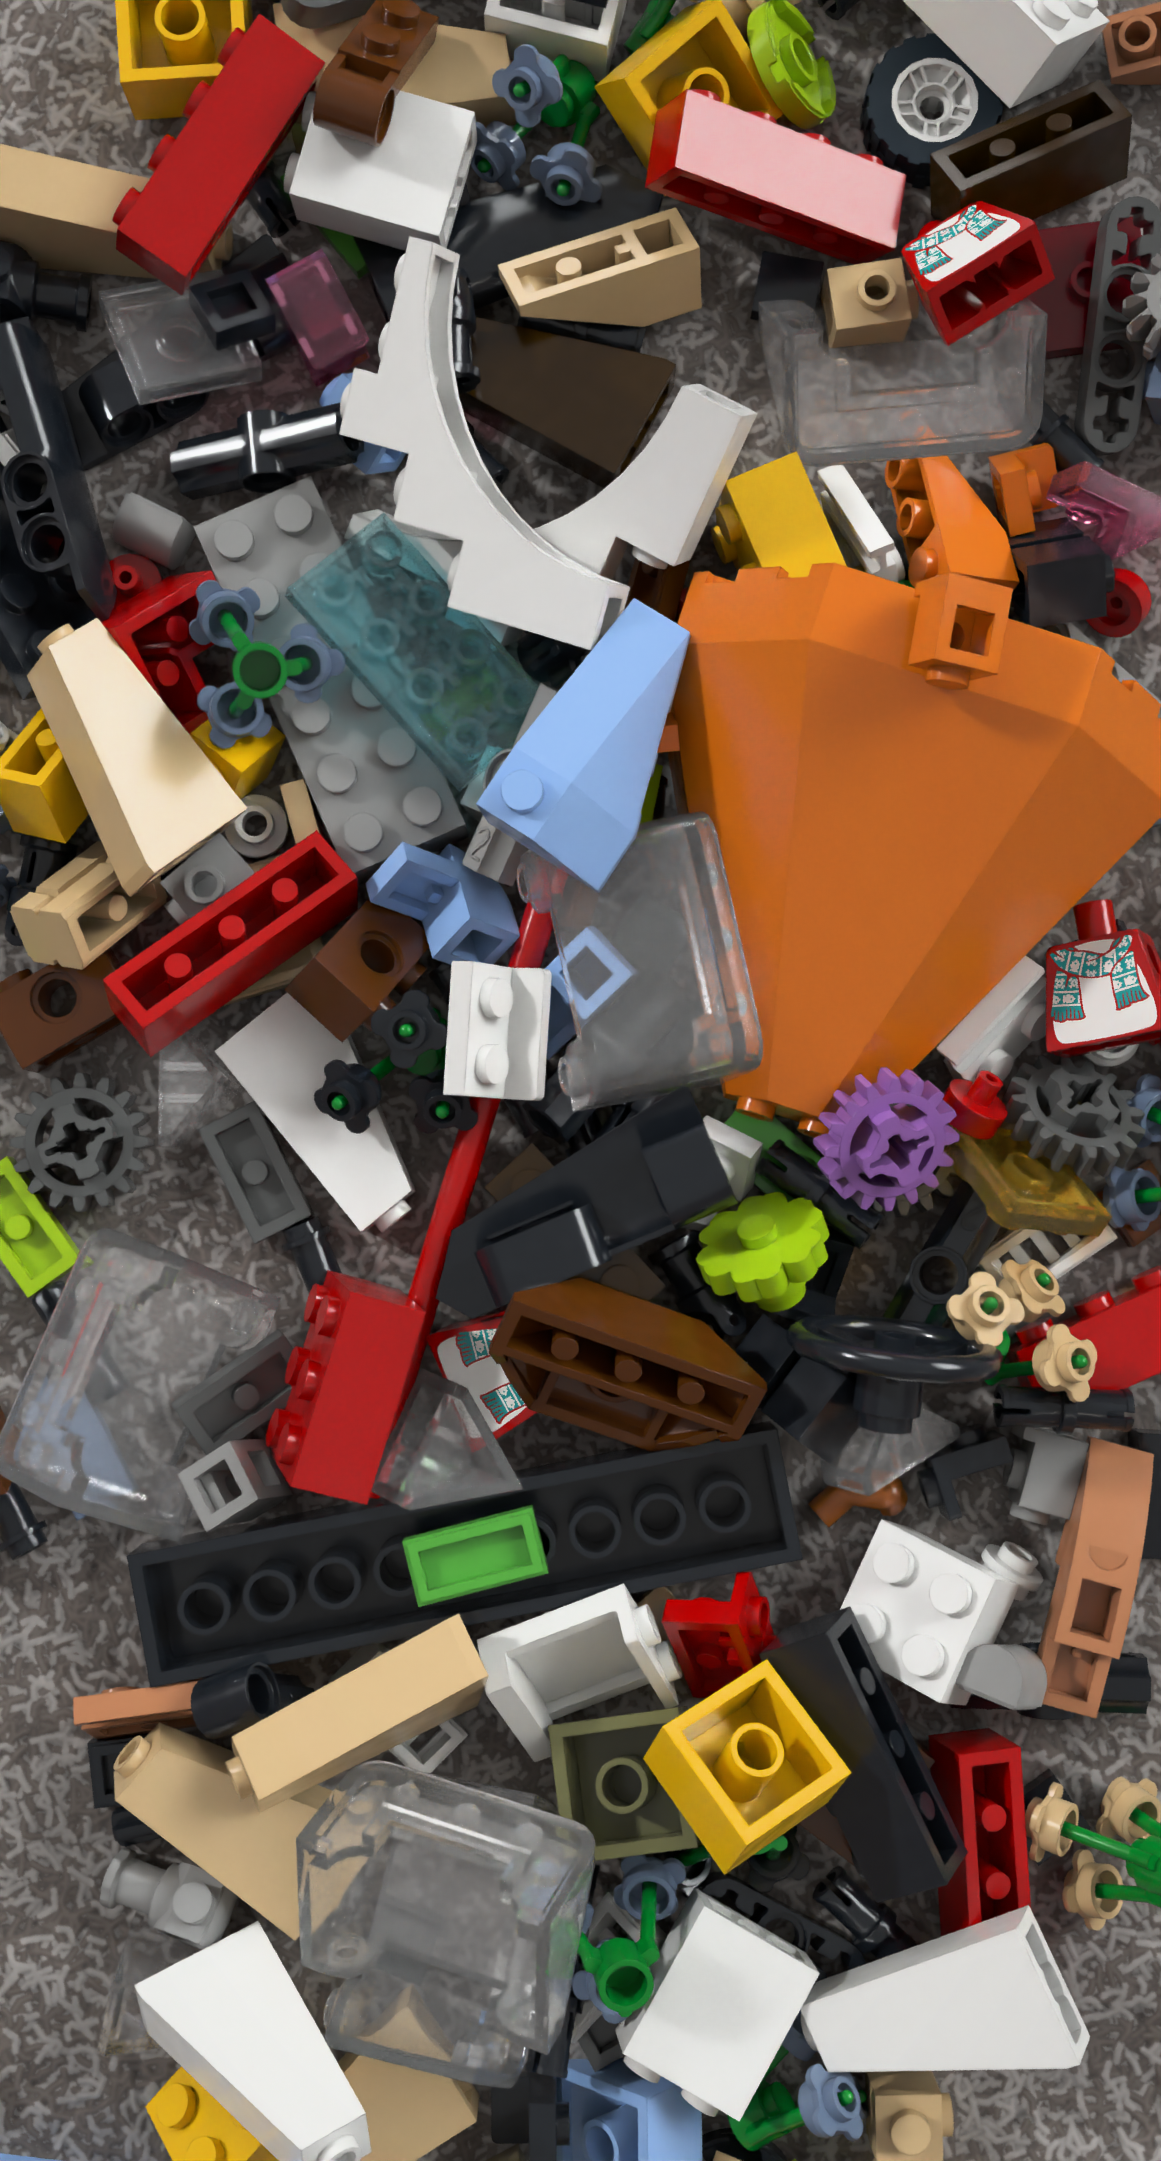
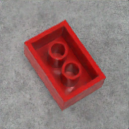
[266,1270,426,1505]

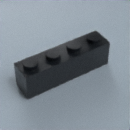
[759,1606,968,1903]

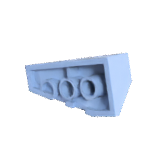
[476,598,691,893]

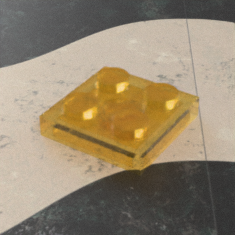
[944,1123,1112,1237]

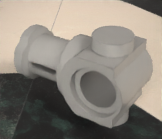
[100,1847,238,1950]

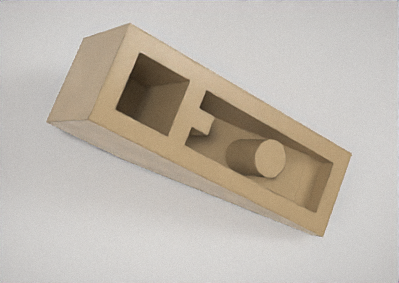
[498,207,702,327]

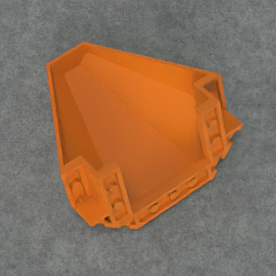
[668,562,1161,1138]

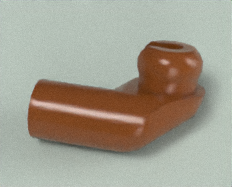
[808,1466,908,1528]

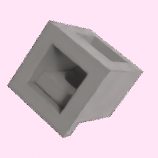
[1003,1426,1089,1525]
[178,1439,293,1532]

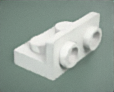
[443,961,552,1101]

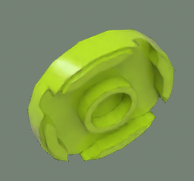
[747,0,836,129]

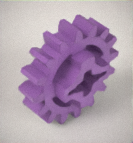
[813,1067,960,1211]

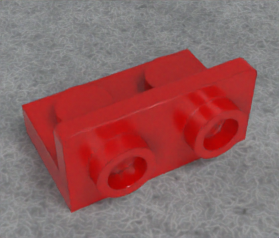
[661,1571,778,1698]

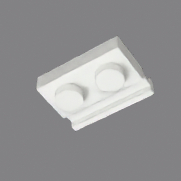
[817,461,905,583]
[936,955,1046,1082]

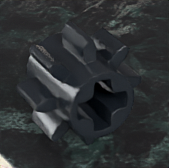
[517,630,591,687]

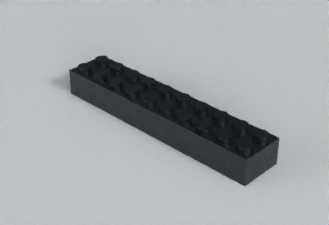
[127,1421,803,1688]

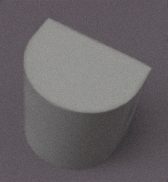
[112,492,196,570]
[955,1644,1047,1710]

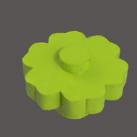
[696,1192,830,1312]

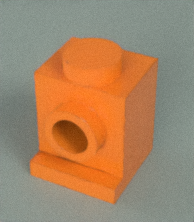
[908,572,1013,690]

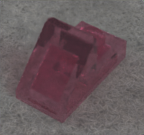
[265,248,370,387]
[1045,461,1161,560]

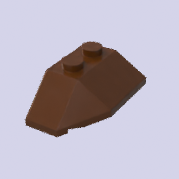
[489,1277,767,1452]

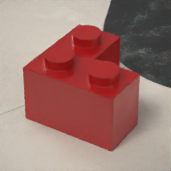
[101,570,216,735]

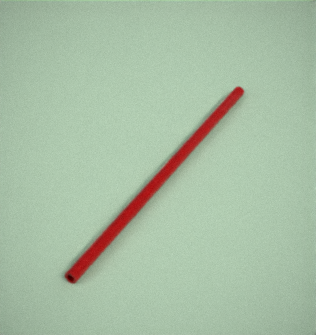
[369,857,569,1499]

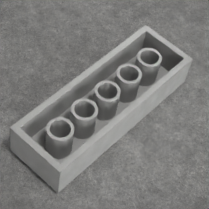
[193,476,469,885]

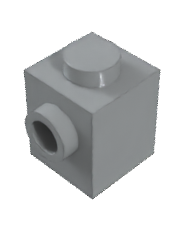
[160,832,255,925]

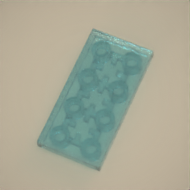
[285,512,539,792]

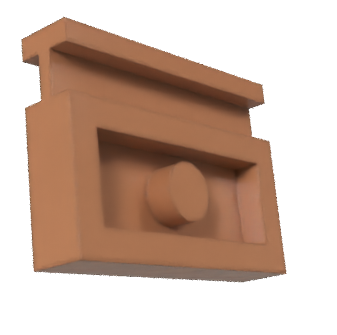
[73,1678,202,1740]

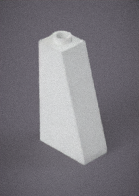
[215,993,416,1233]
[800,1905,1090,2072]
[134,1921,371,2161]

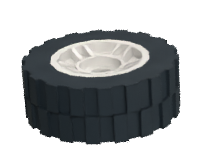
[860,33,1004,189]

